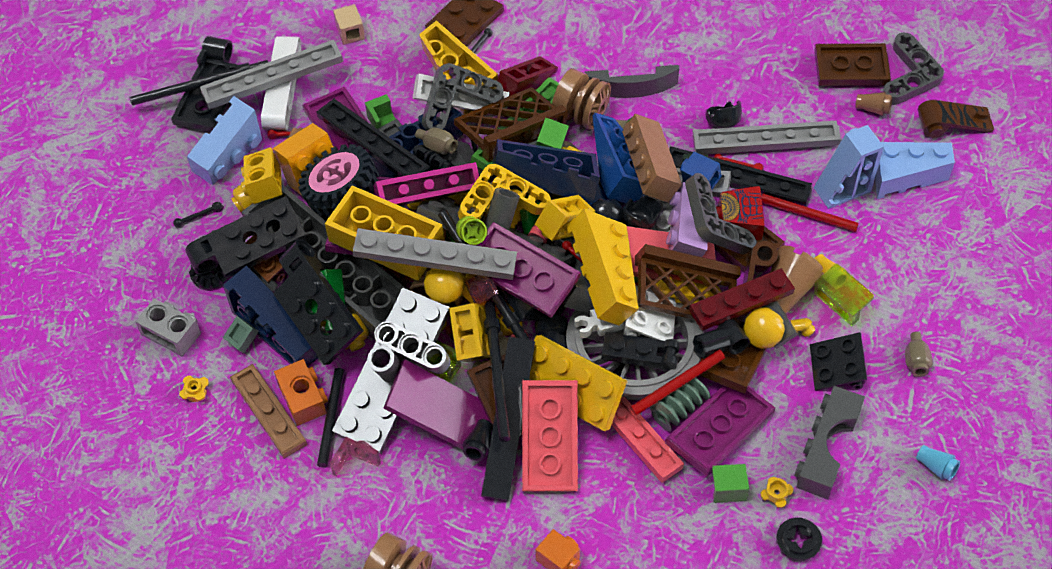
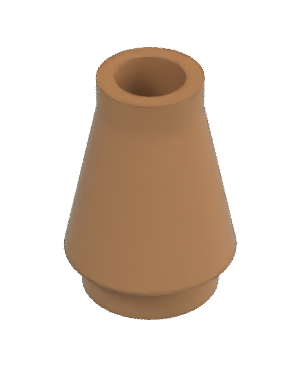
[856,92,892,116]

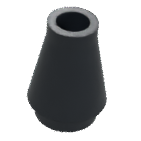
[463,419,493,461]

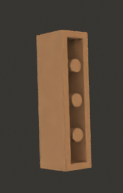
[622,114,682,203]

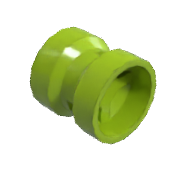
[456,216,487,245]

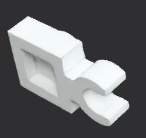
[574,309,625,338]

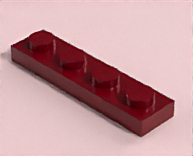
[689,268,795,331]

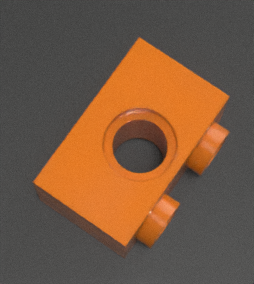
[274,359,328,426]

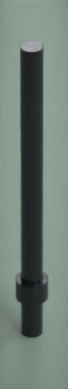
[130,60,268,106]
[438,210,530,340]
[484,302,510,442]

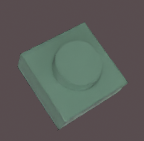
[223,316,259,353]

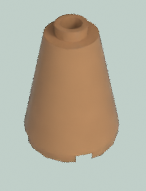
[770,245,824,314]

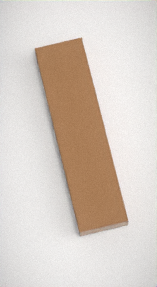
[230,364,307,458]

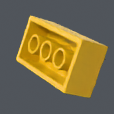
[325,186,444,281]

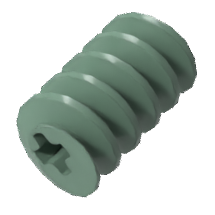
[650,378,710,431]

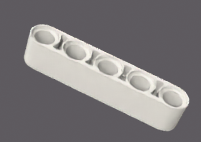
[261,36,301,131]

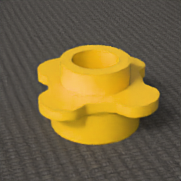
[179,375,209,402]
[760,477,793,508]

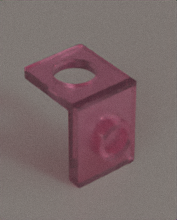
[465,275,499,304]
[330,437,381,477]

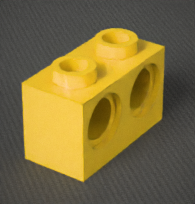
[241,147,282,204]
[534,195,596,241]
[449,303,490,362]

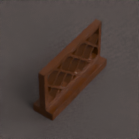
[454,87,568,162]
[635,244,741,325]

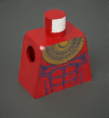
[716,186,765,240]

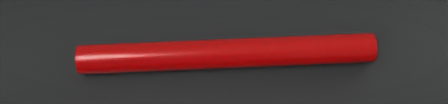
[761,193,859,232]
[630,349,725,416]

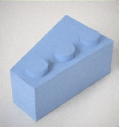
[187,96,262,185]
[813,125,884,209]
[875,142,955,199]

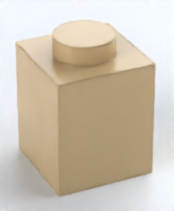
[333,4,365,45]

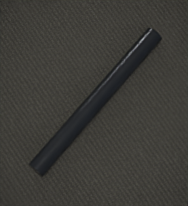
[317,368,345,468]

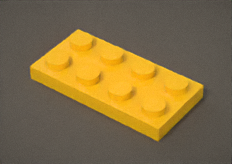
[529,335,627,431]

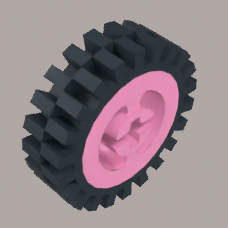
[298,144,379,216]

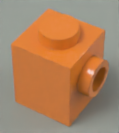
[535,529,581,569]

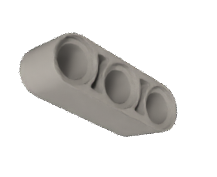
[374,321,450,374]

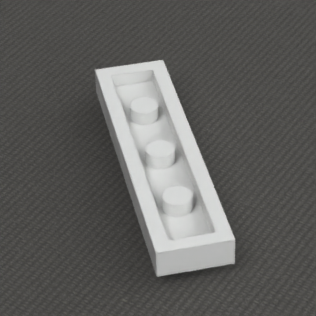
[413,74,509,117]

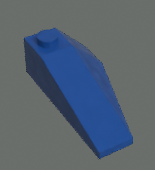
[592,113,647,203]

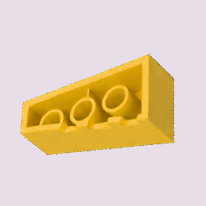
[419,21,498,114]
[566,209,638,326]

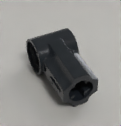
[693,319,750,358]

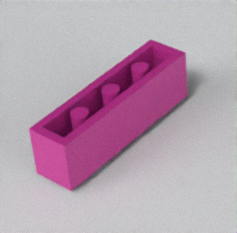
[373,162,479,206]

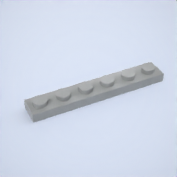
[200,39,343,109]
[692,121,841,154]
[353,228,517,280]

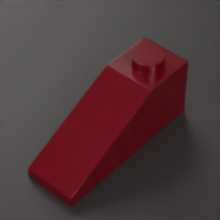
[497,56,558,107]

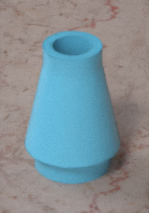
[916,445,960,481]

